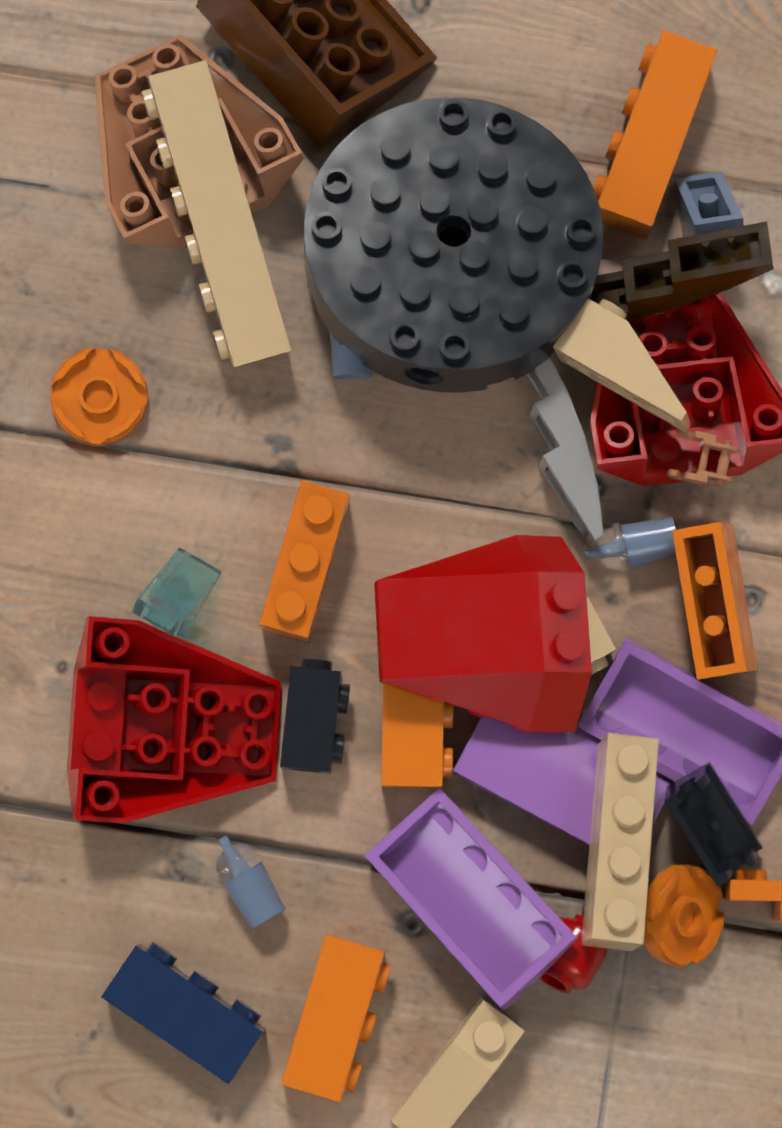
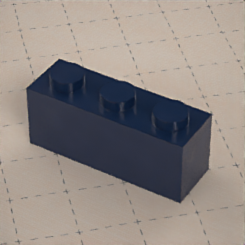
[101,942,265,1084]

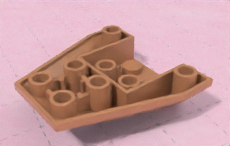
[94,35,304,248]

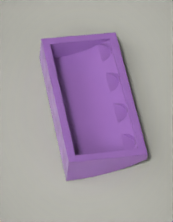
[577,636,782,825]
[452,716,674,847]
[365,787,578,1012]

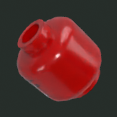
[540,914,608,994]

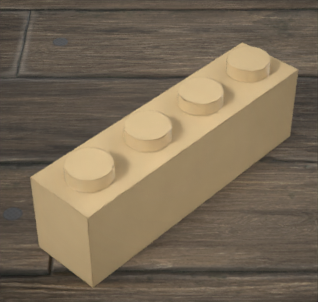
[581,733,659,951]

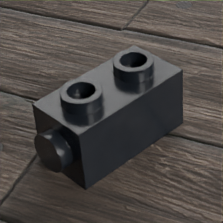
[280,659,350,774]

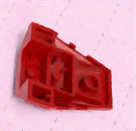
[374,535,592,733]

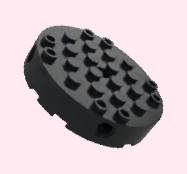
[304,97,603,393]

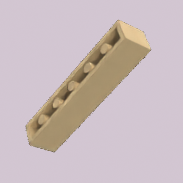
[141,60,291,367]

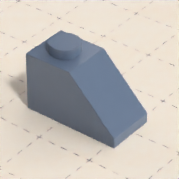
[674,172,744,237]

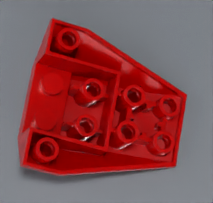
[590,292,782,487]
[67,616,281,823]

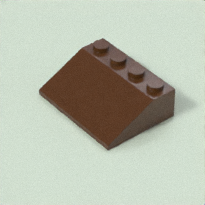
[196,0,438,148]

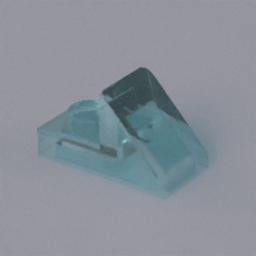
[132,547,222,637]

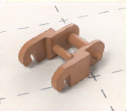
[667,429,739,487]

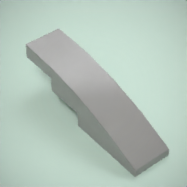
[527,358,604,548]

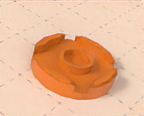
[50,348,149,446]
[643,864,725,967]

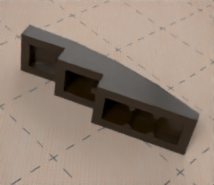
[591,221,774,321]

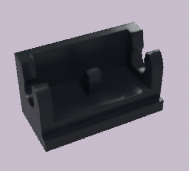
[664,762,763,886]

